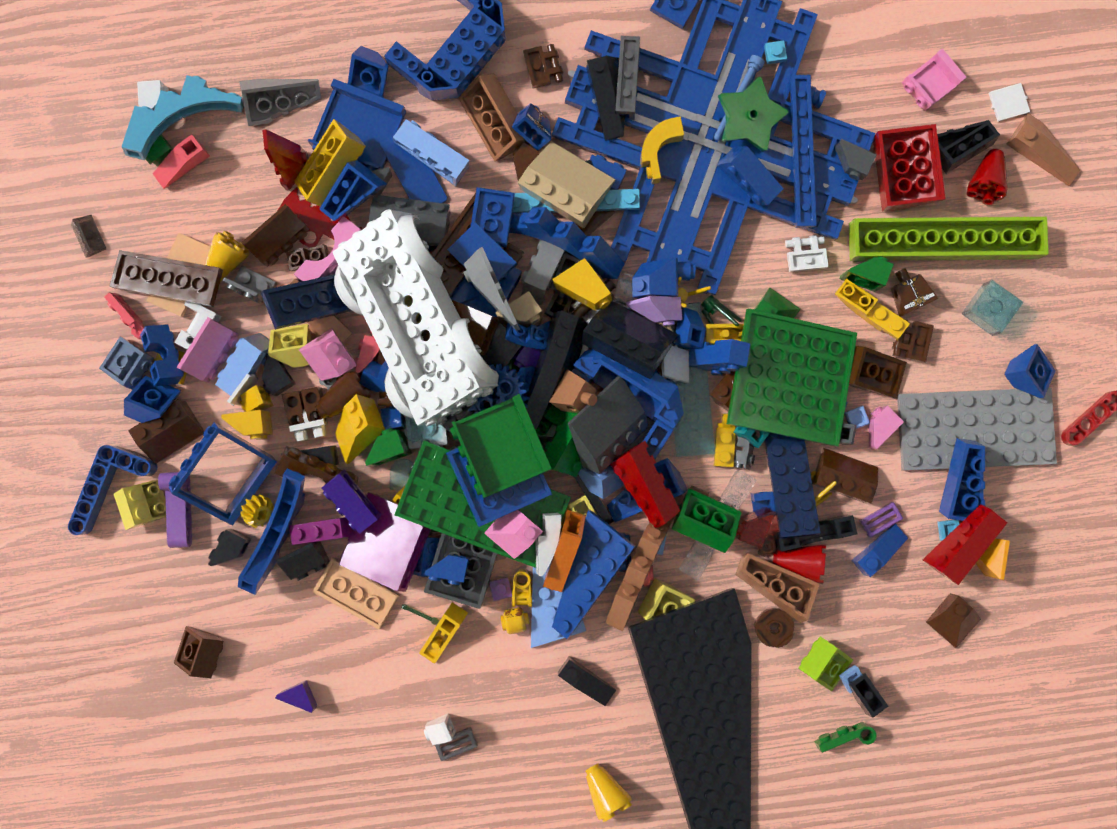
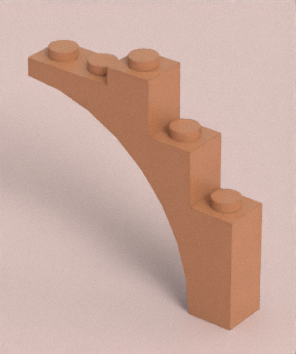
[605,516,675,631]

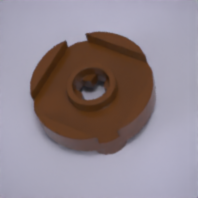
[754,608,795,648]

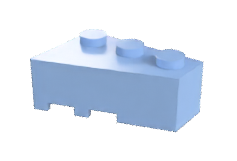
[215,333,269,396]

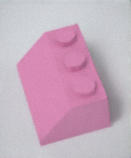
[177,317,239,383]

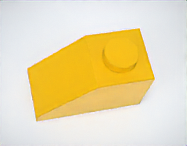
[240,385,274,411]

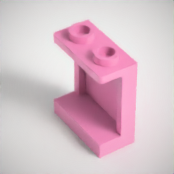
[902,48,966,111]

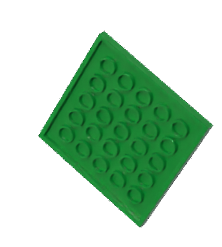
[726,308,857,447]

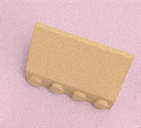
[517,141,615,228]

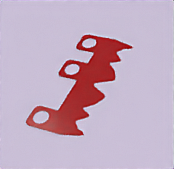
[277,187,363,248]

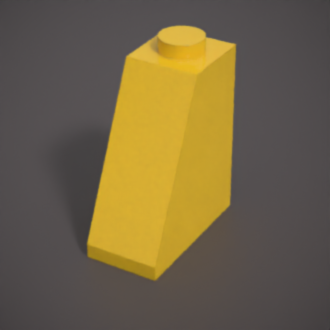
[553,258,612,311]

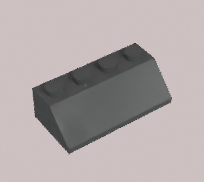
[369,195,450,246]

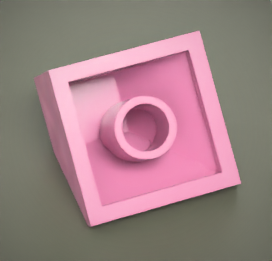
[484,510,543,559]

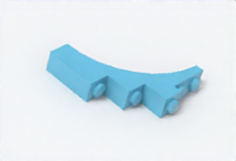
[122,75,244,160]

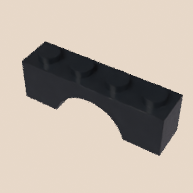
[772,515,858,552]

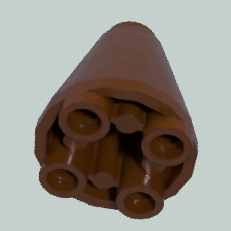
[315,371,371,419]

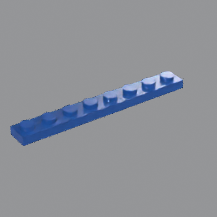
[790,75,817,228]

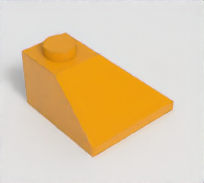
[976,538,1010,580]

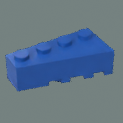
[939,438,985,521]

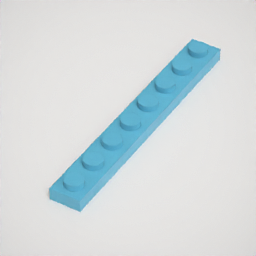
[512,189,640,213]

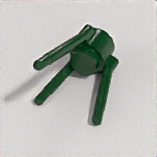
[701,295,742,326]

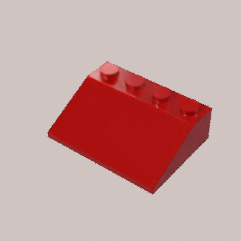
[873,124,946,212]

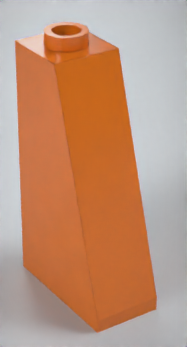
[543,510,586,592]

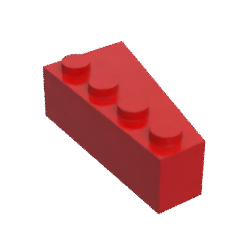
[610,441,680,528]
[922,504,1007,585]

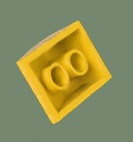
[335,394,385,464]

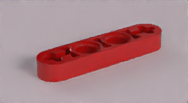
[1061,390,1117,446]

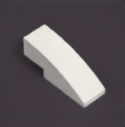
[535,513,561,576]

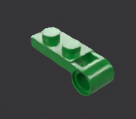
[814,722,877,753]

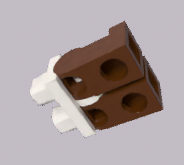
[281,387,328,442]

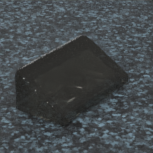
[71,215,106,258]

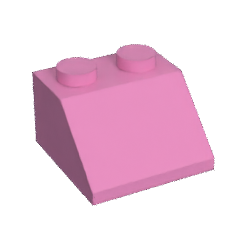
[299,328,356,381]

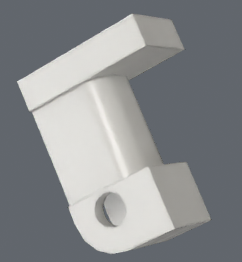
[174,302,222,349]

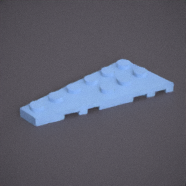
[531,567,586,648]

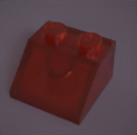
[735,507,776,549]

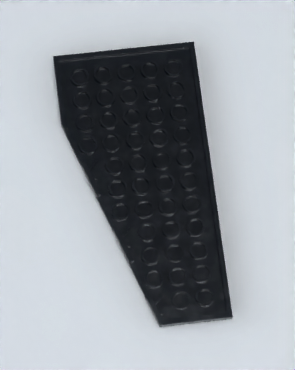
[628,588,751,829]

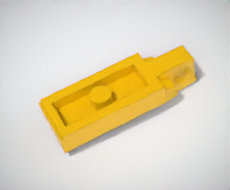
[713,414,736,467]

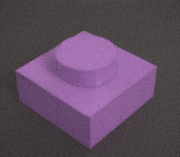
[489,577,512,601]

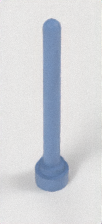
[714,55,765,141]

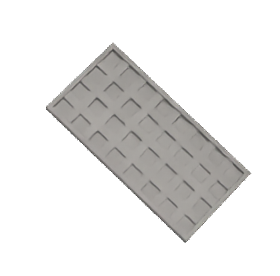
[897,388,1057,470]

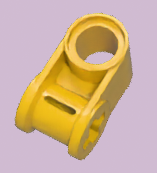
[512,569,532,607]

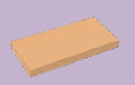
[146,233,210,317]
[313,558,399,630]

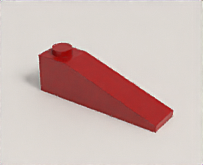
[262,129,309,190]

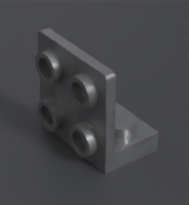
[223,266,277,304]

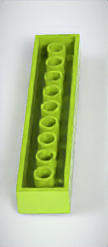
[849,217,1048,261]

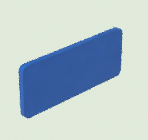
[380,133,447,203]

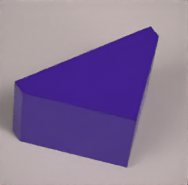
[275,680,317,713]

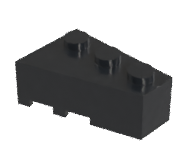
[937,120,1000,174]

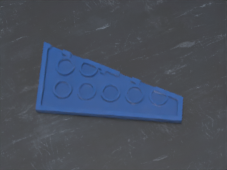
[552,510,636,639]

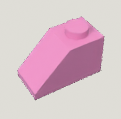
[869,406,904,450]

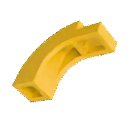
[640,116,684,184]

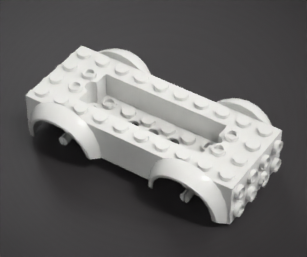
[332,209,499,427]

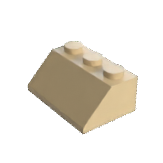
[496,291,543,328]

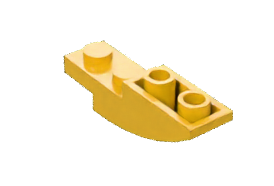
[835,279,910,340]

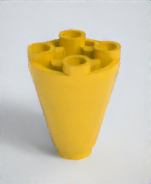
[205,230,250,282]
[585,763,632,822]

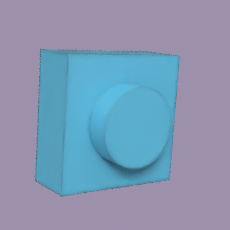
[764,40,787,64]
[937,519,959,541]

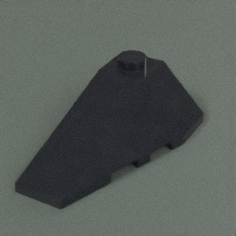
[586,56,625,141]

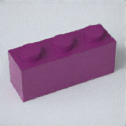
[289,517,355,545]

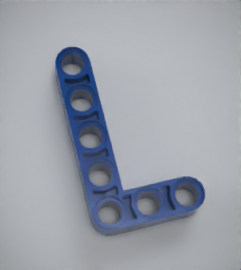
[68,445,158,535]

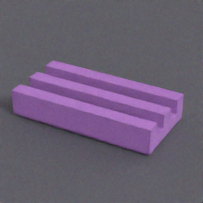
[859,502,903,538]

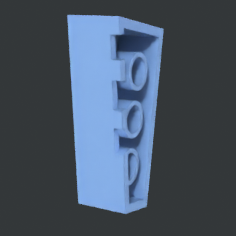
[393,119,469,187]

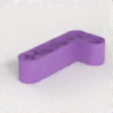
[158,472,192,548]

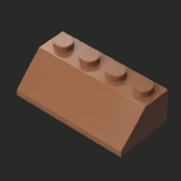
[459,73,527,162]

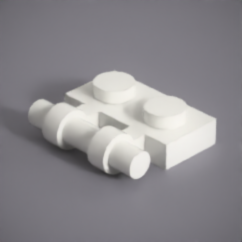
[785,235,828,272]

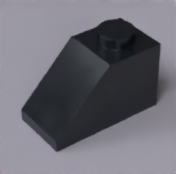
[262,352,296,396]
[849,673,889,718]

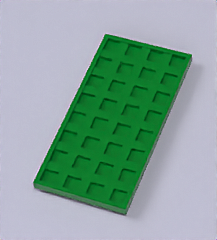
[394,440,571,568]

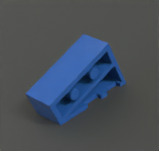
[717,146,784,206]
[319,160,387,221]

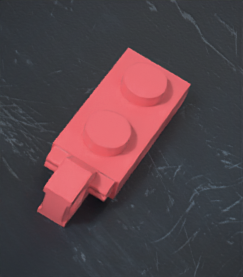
[104,293,145,339]

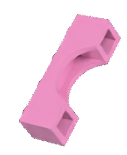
[294,216,361,282]

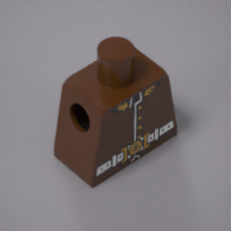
[891,268,938,317]

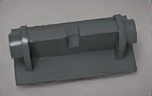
[734,432,758,470]

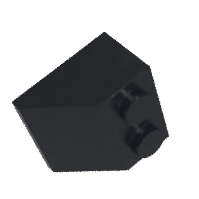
[276,541,330,581]

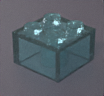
[962,280,1023,336]

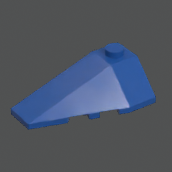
[607,458,687,523]

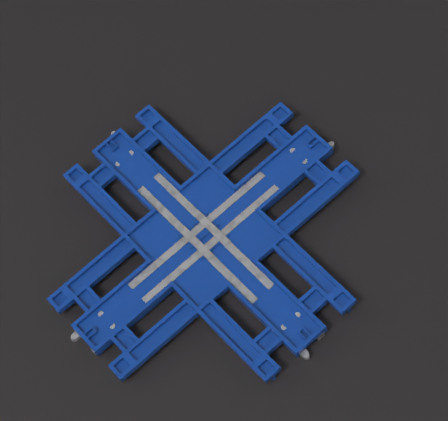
[552,0,875,295]

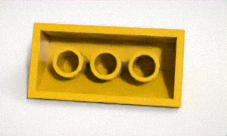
[294,119,366,207]

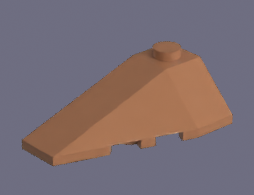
[1006,113,1080,186]

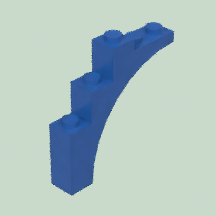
[509,207,625,279]
[238,468,305,595]

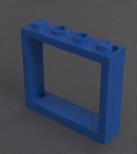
[168,422,277,526]

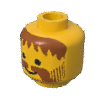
[501,607,530,634]

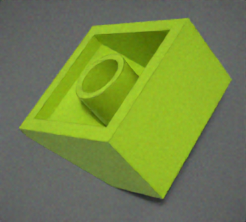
[798,636,853,692]

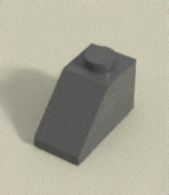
[835,139,877,180]

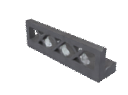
[616,36,640,120]

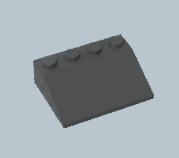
[568,376,649,474]
[424,533,498,609]

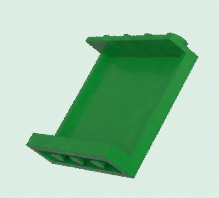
[450,394,552,498]

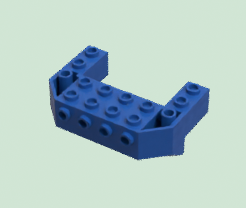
[384,0,506,101]
[572,349,684,459]

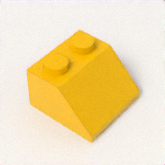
[221,410,273,440]

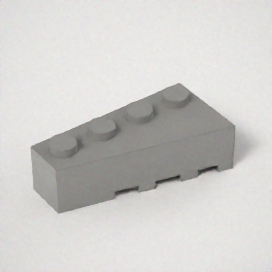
[521,219,565,306]

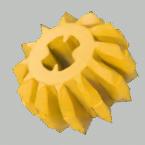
[240,494,274,528]

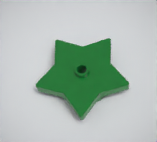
[718,77,788,152]

